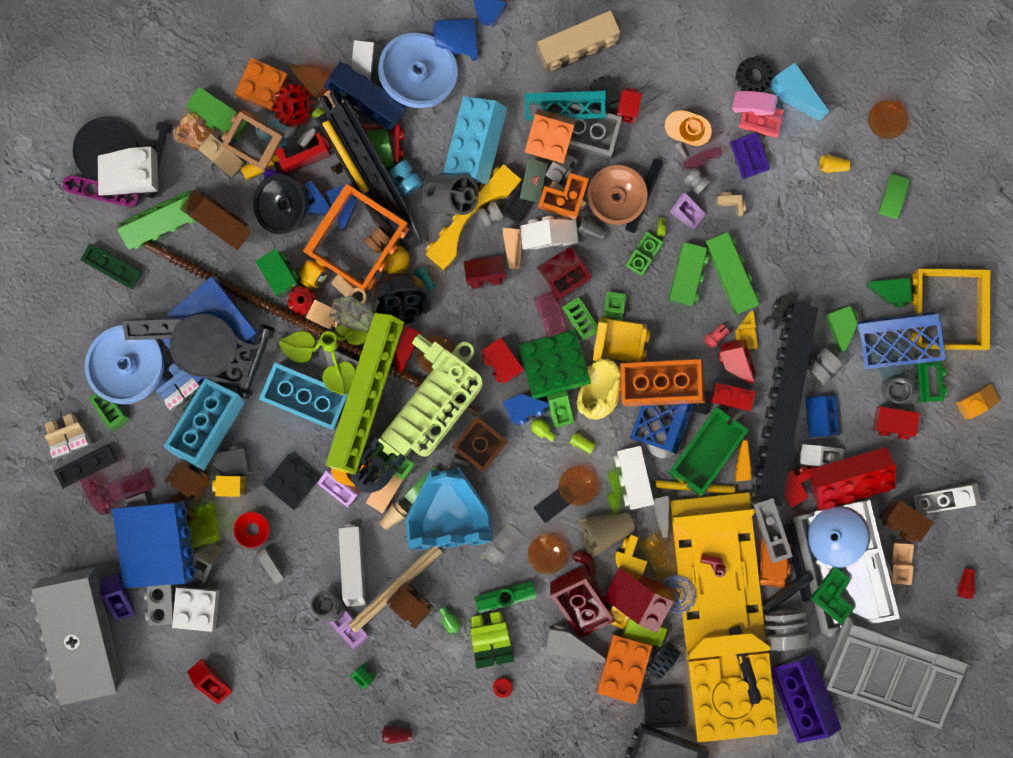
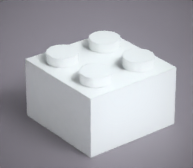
[172,586,220,632]

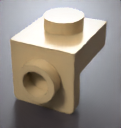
[716,192,746,217]

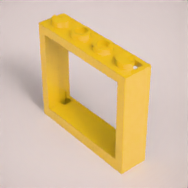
[910,269,990,351]

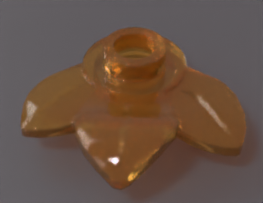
[173,113,212,150]

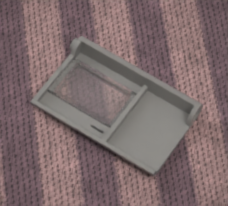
[793,500,900,637]

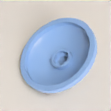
[808,507,869,567]

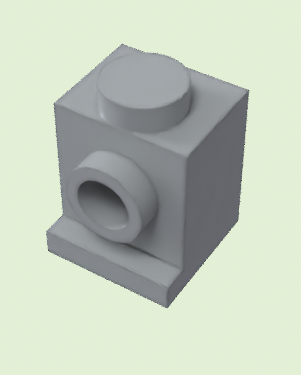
[545,153,578,184]

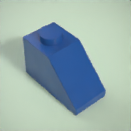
[474,0,506,28]
[326,183,357,231]

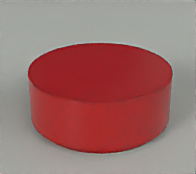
[493,677,513,698]

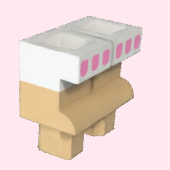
[44,413,92,458]

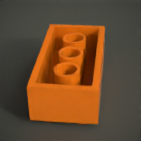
[620,359,705,407]

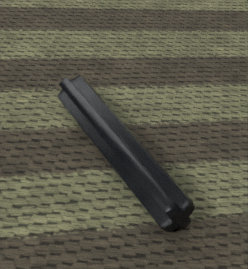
[625,158,663,233]
[784,523,812,602]
[729,625,762,704]

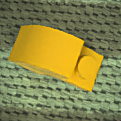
[615,534,647,575]

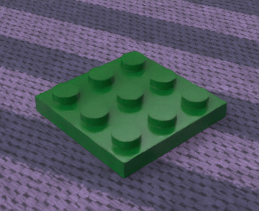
[518,330,591,399]

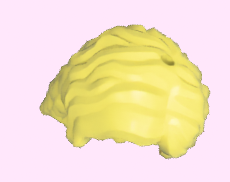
[577,359,621,420]

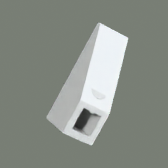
[913,483,981,514]

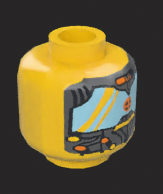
[298,260,328,289]

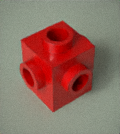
[287,286,317,316]

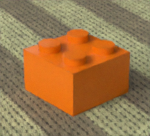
[235,58,290,114]
[525,109,576,163]

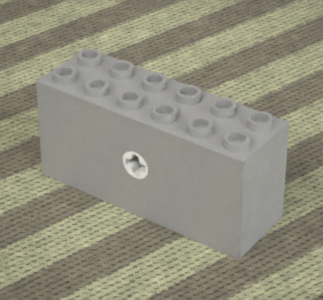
[30,567,123,705]

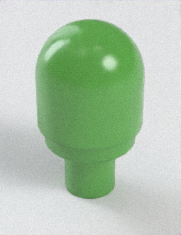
[439,606,461,633]

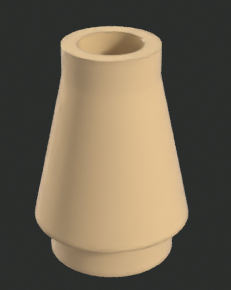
[379,501,409,530]

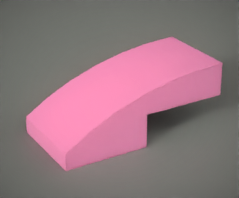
[732,91,778,116]

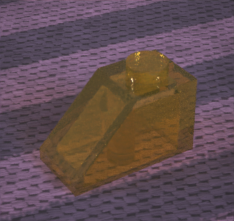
[638,533,677,582]

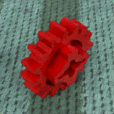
[271,84,314,127]

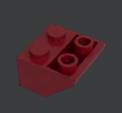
[537,246,593,301]
[463,255,506,289]

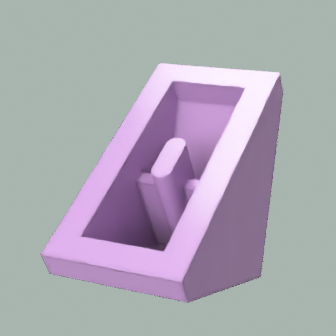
[670,193,706,230]

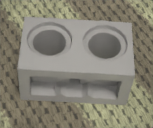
[144,584,175,626]

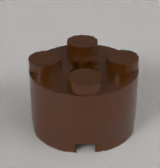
[164,460,211,503]
[386,583,433,629]

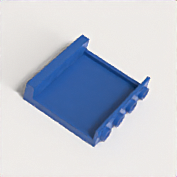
[162,276,259,383]
[112,500,196,588]

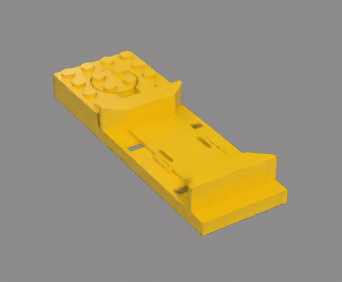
[669,492,778,742]

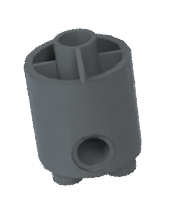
[422,174,479,215]

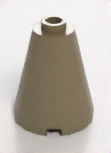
[578,513,636,557]

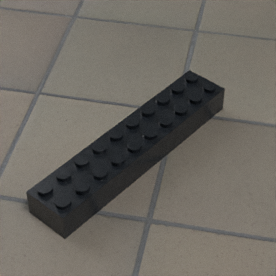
[750,303,818,506]

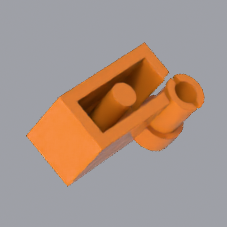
[759,538,791,588]

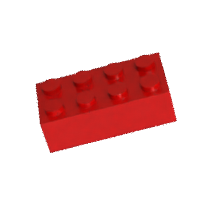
[810,447,896,511]

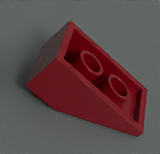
[550,565,615,638]
[604,566,675,633]

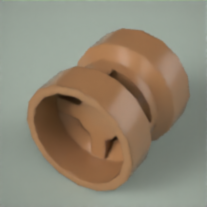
[363,227,390,254]

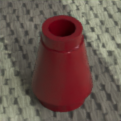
[382,724,412,745]

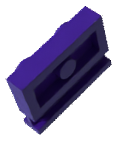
[729,132,770,180]

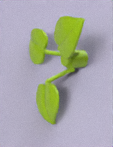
[279,313,370,395]

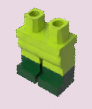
[470,610,514,669]

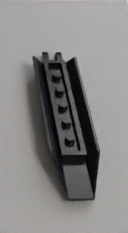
[315,89,422,251]

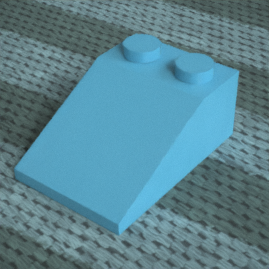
[770,63,829,121]

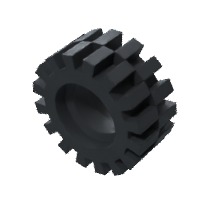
[735,56,773,92]

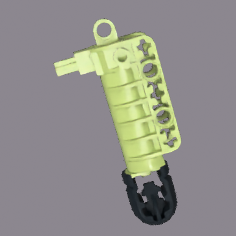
[350,334,482,493]

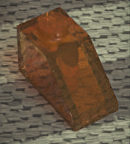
[289,64,331,100]

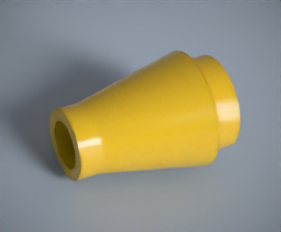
[819,154,850,173]

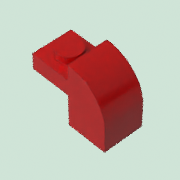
[783,465,814,508]

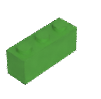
[186,87,251,142]
[668,242,709,307]

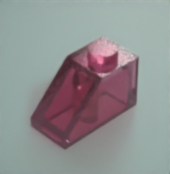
[104,469,155,504]

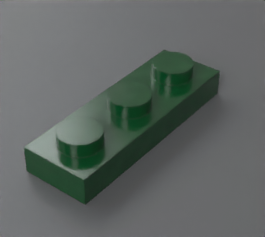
[80,243,143,290]

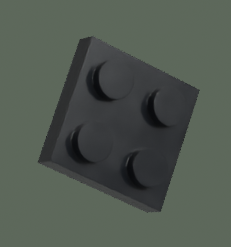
[263,454,319,510]

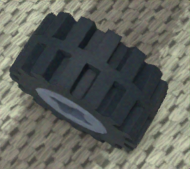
[646,642,681,679]

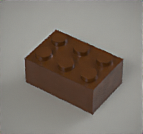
[180,190,252,251]

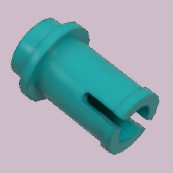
[414,266,436,291]

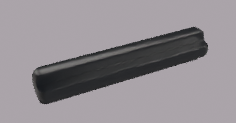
[762,572,812,614]

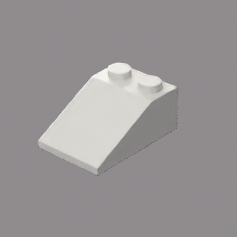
[98,147,158,195]

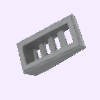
[297,128,318,150]
[653,495,670,538]

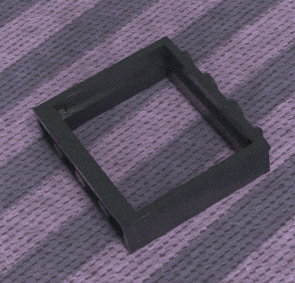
[625,723,710,758]

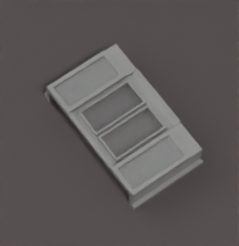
[821,616,968,729]

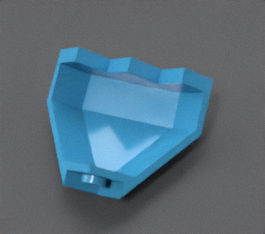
[406,467,493,550]

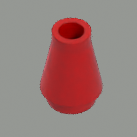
[956,569,976,599]

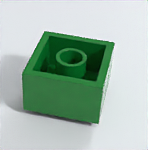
[255,248,301,298]

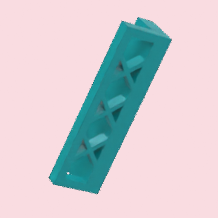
[525,91,606,121]

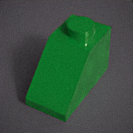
[866,278,912,308]

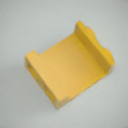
[593,317,650,362]

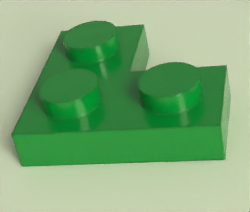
[810,567,854,624]

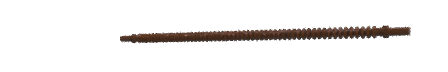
[142,241,480,416]

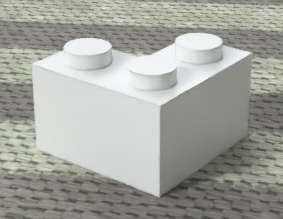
[520,216,578,249]

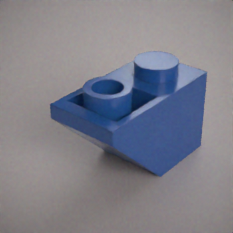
[503,394,549,426]

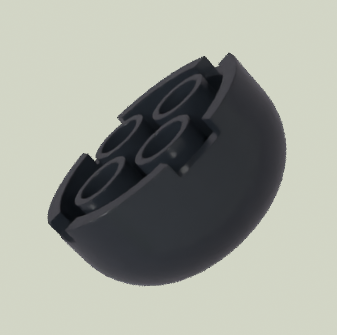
[370,272,431,325]

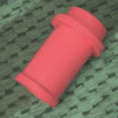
[704,324,729,348]

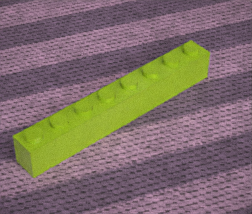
[325,313,404,475]

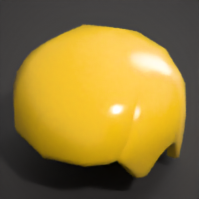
[381,245,410,275]

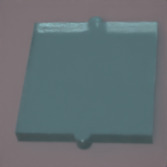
[868,335,914,381]

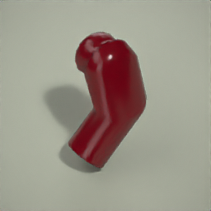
[573,550,596,575]
[700,553,727,577]

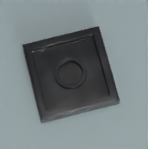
[643,685,686,728]

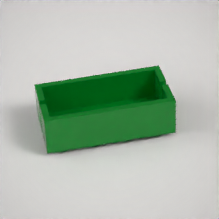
[668,407,749,497]

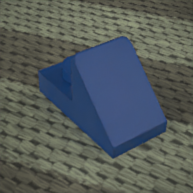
[305,181,330,216]

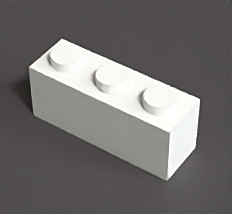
[614,446,654,510]

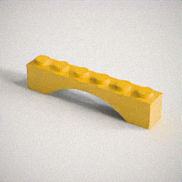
[425,164,522,271]

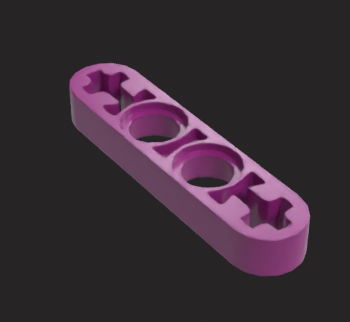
[63,175,140,208]

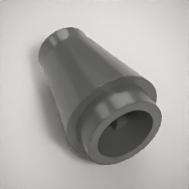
[577,217,607,241]

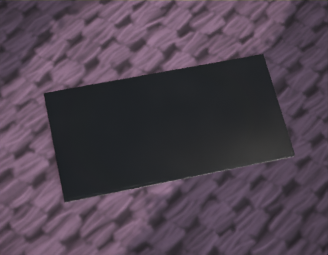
[533,484,577,523]

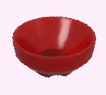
[233,512,270,548]

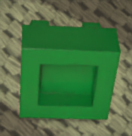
[350,662,378,690]

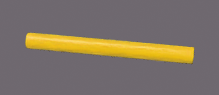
[322,120,369,194]
[655,480,735,494]

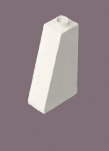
[339,524,367,607]

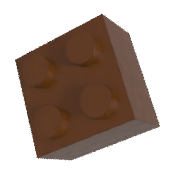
[452,417,508,472]
[879,499,934,543]

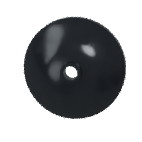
[253,174,307,234]

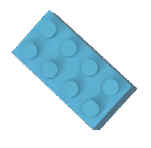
[443,96,508,184]
[259,362,348,430]
[163,378,245,471]

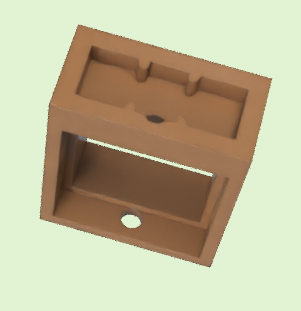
[221,110,285,171]

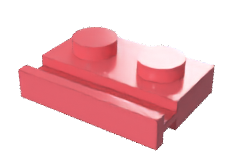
[739,108,784,138]

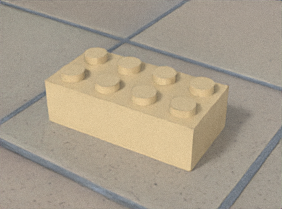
[536,10,620,72]

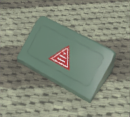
[520,158,548,203]

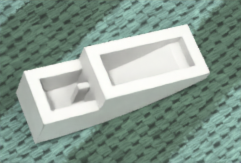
[351,40,375,82]

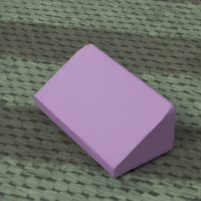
[317,467,361,508]

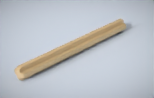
[349,547,442,632]

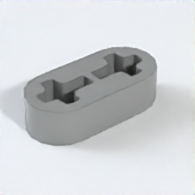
[256,547,285,584]

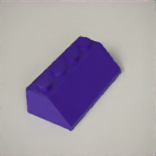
[771,654,842,743]

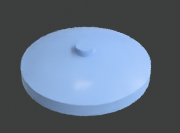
[378,33,458,108]
[85,325,164,404]

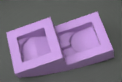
[329,609,370,650]

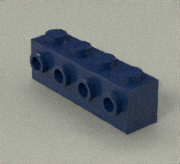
[323,61,407,131]

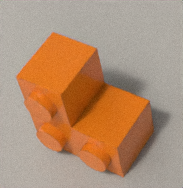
[538,173,589,220]

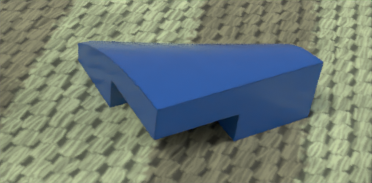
[432,19,477,61]

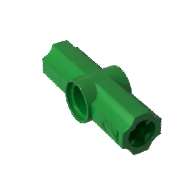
[474,581,537,613]

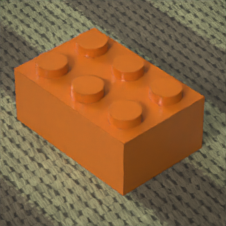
[596,633,652,704]

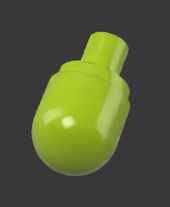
[531,418,556,442]

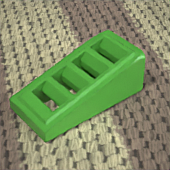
[562,297,598,341]
[89,393,130,431]

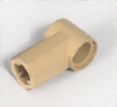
[331,274,369,307]

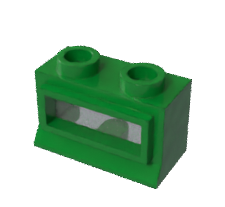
[914,361,947,403]

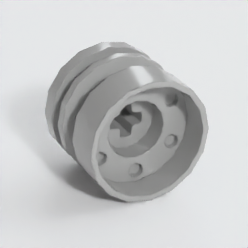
[764,609,810,651]

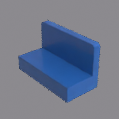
[806,395,840,437]

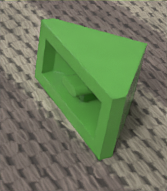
[367,128,395,169]

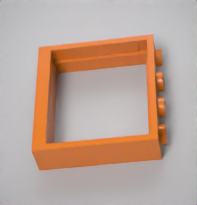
[303,184,409,291]

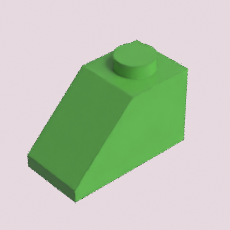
[825,306,858,352]

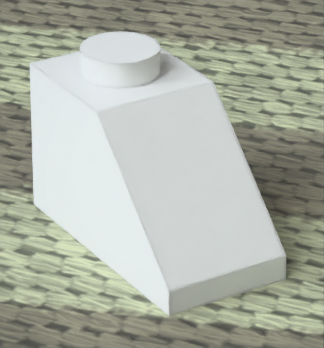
[800,444,845,466]

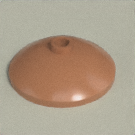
[588,165,647,225]

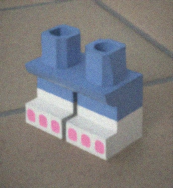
[156,363,201,410]

